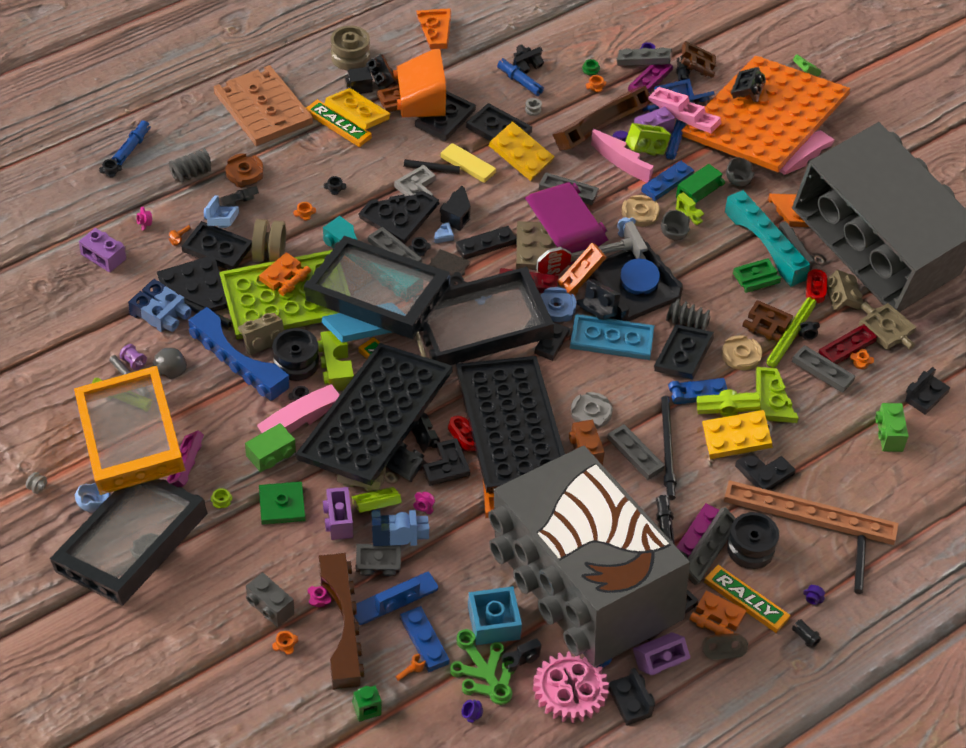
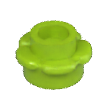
[211,488,232,509]

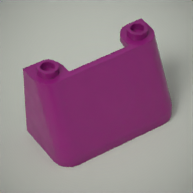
[525,182,609,266]

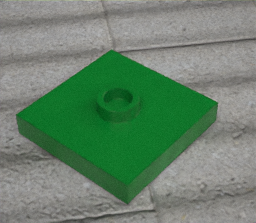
[259,481,305,525]

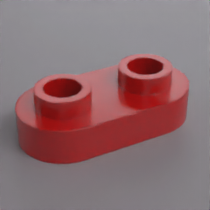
[806,269,827,303]
[448,416,476,451]

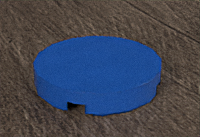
[620,258,660,295]

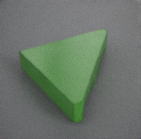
[793,54,822,77]

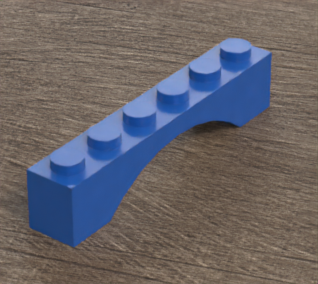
[188,307,290,401]

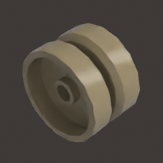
[331,26,370,71]
[252,219,286,262]

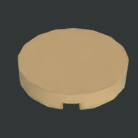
[621,195,660,227]
[721,335,763,370]

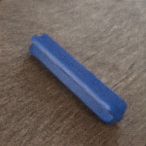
[666,119,686,160]

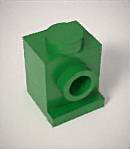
[352,685,382,722]

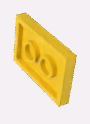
[324,88,390,130]
[488,121,554,181]
[702,410,773,459]

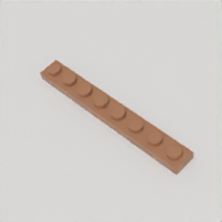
[723,480,899,545]

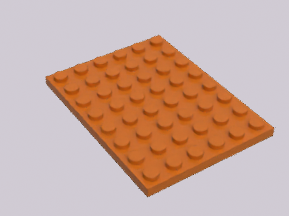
[681,55,850,172]

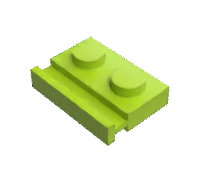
[352,487,402,513]

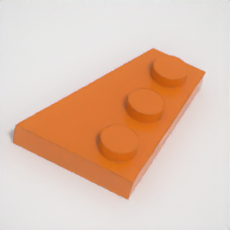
[416,9,451,50]

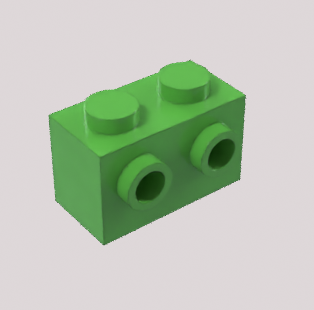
[875,403,908,452]
[245,423,296,472]

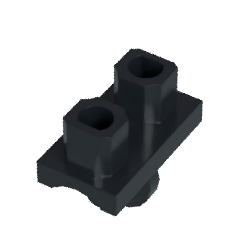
[512,45,544,74]
[366,54,397,90]

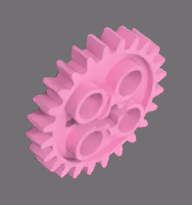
[533,651,609,723]

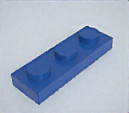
[641,160,694,201]
[400,606,450,673]

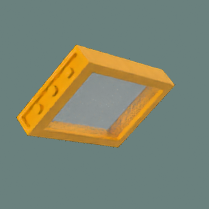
[74,366,186,495]

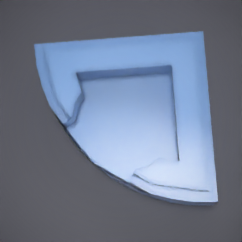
[434,222,454,244]

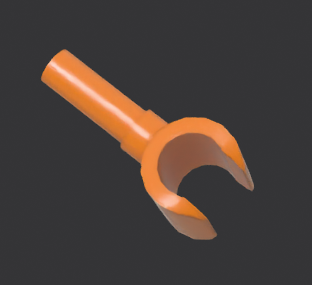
[169,225,191,246]
[395,654,426,681]

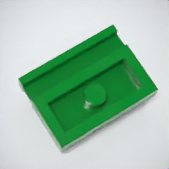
[733,258,781,293]

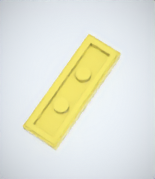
[440,143,496,183]

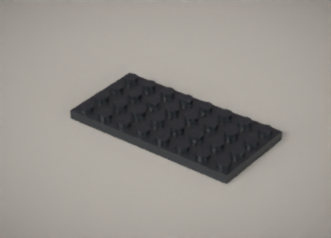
[296,343,453,486]
[456,356,565,493]

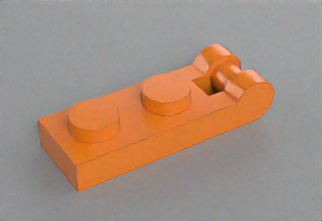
[558,243,607,296]

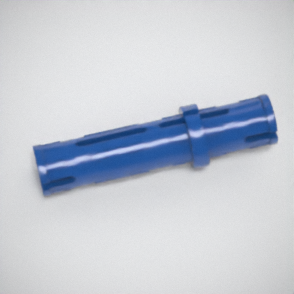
[497,58,544,96]
[112,121,151,165]

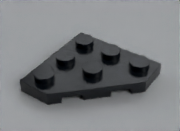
[358,191,440,244]
[157,255,228,312]

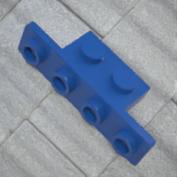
[643,79,715,112]
[353,572,439,626]

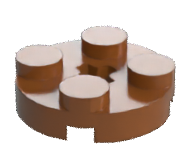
[225,153,263,188]

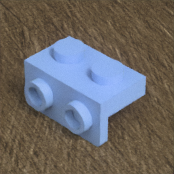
[204,195,239,228]

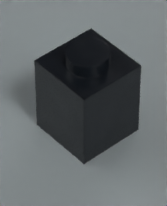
[345,67,373,94]

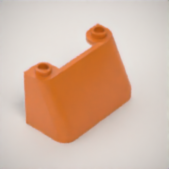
[393,49,446,118]

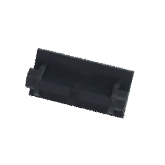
[412,413,440,453]

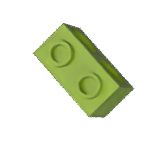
[625,123,671,156]

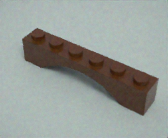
[552,85,652,151]
[319,553,365,689]

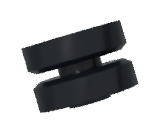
[272,328,319,381]
[727,512,779,569]

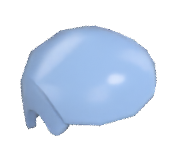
[75,483,111,513]

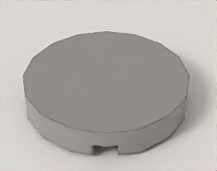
[571,392,613,428]

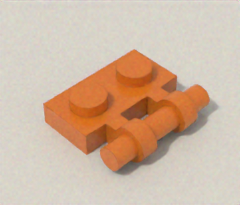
[259,252,311,296]
[689,590,747,640]

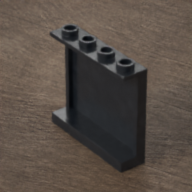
[586,238,683,322]

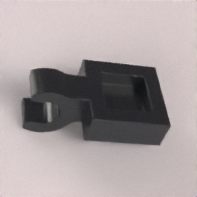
[502,638,542,672]

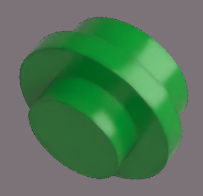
[582,59,600,76]

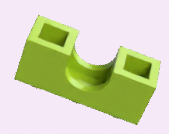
[317,331,354,391]

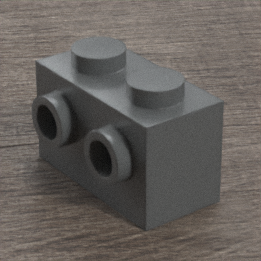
[246,572,295,627]

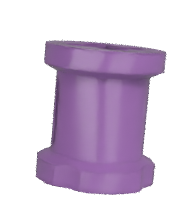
[120,344,147,370]

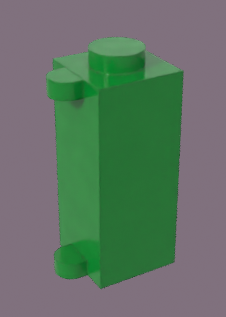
[676,164,725,204]

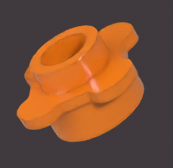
[586,75,606,92]
[293,202,316,221]
[850,349,874,369]
[272,631,299,655]

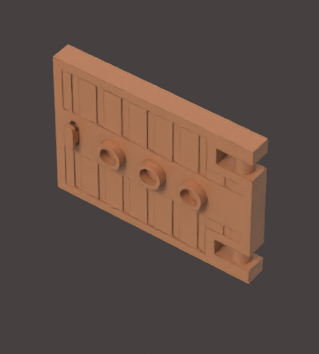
[214,65,313,146]

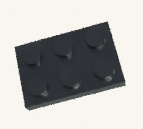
[415,91,476,141]
[466,103,533,141]
[181,221,252,270]
[654,324,714,380]

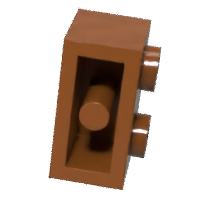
[569,419,605,465]

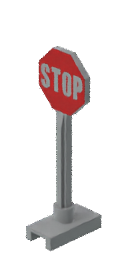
[536,221,648,275]

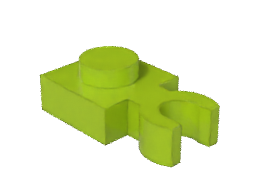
[675,192,704,225]

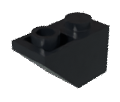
[439,186,471,231]

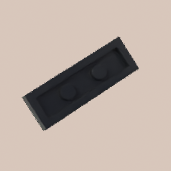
[456,226,517,260]

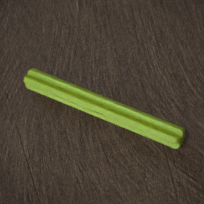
[766,297,816,368]

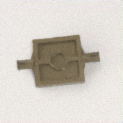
[858,302,916,350]

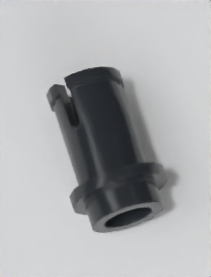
[792,619,821,648]

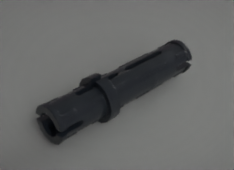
[656,495,675,545]

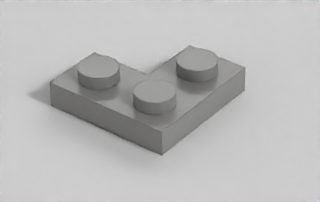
[394,165,436,196]

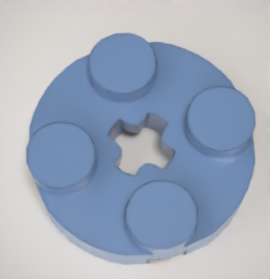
[540,287,577,322]

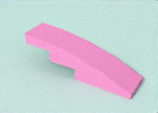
[648,87,721,133]
[591,129,654,183]
[780,130,834,175]
[257,384,340,434]

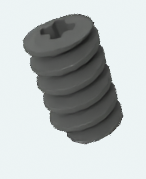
[169,148,211,183]
[666,299,710,330]

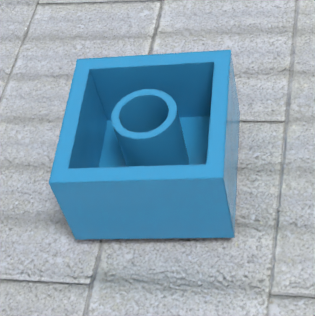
[468,586,522,645]

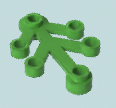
[450,629,515,705]

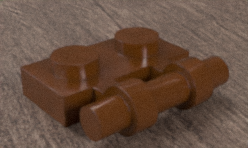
[681,41,716,78]
[742,300,793,342]

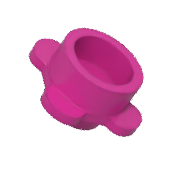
[136,207,152,230]
[413,492,435,514]
[307,586,331,607]

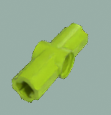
[697,389,761,417]

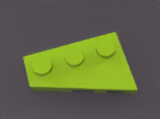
[756,367,799,423]

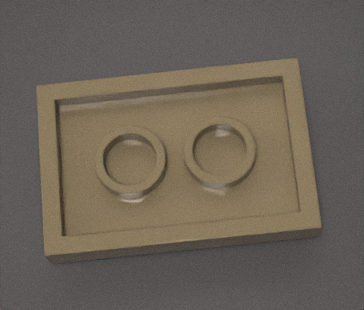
[516,221,556,270]

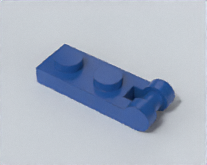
[668,378,727,404]

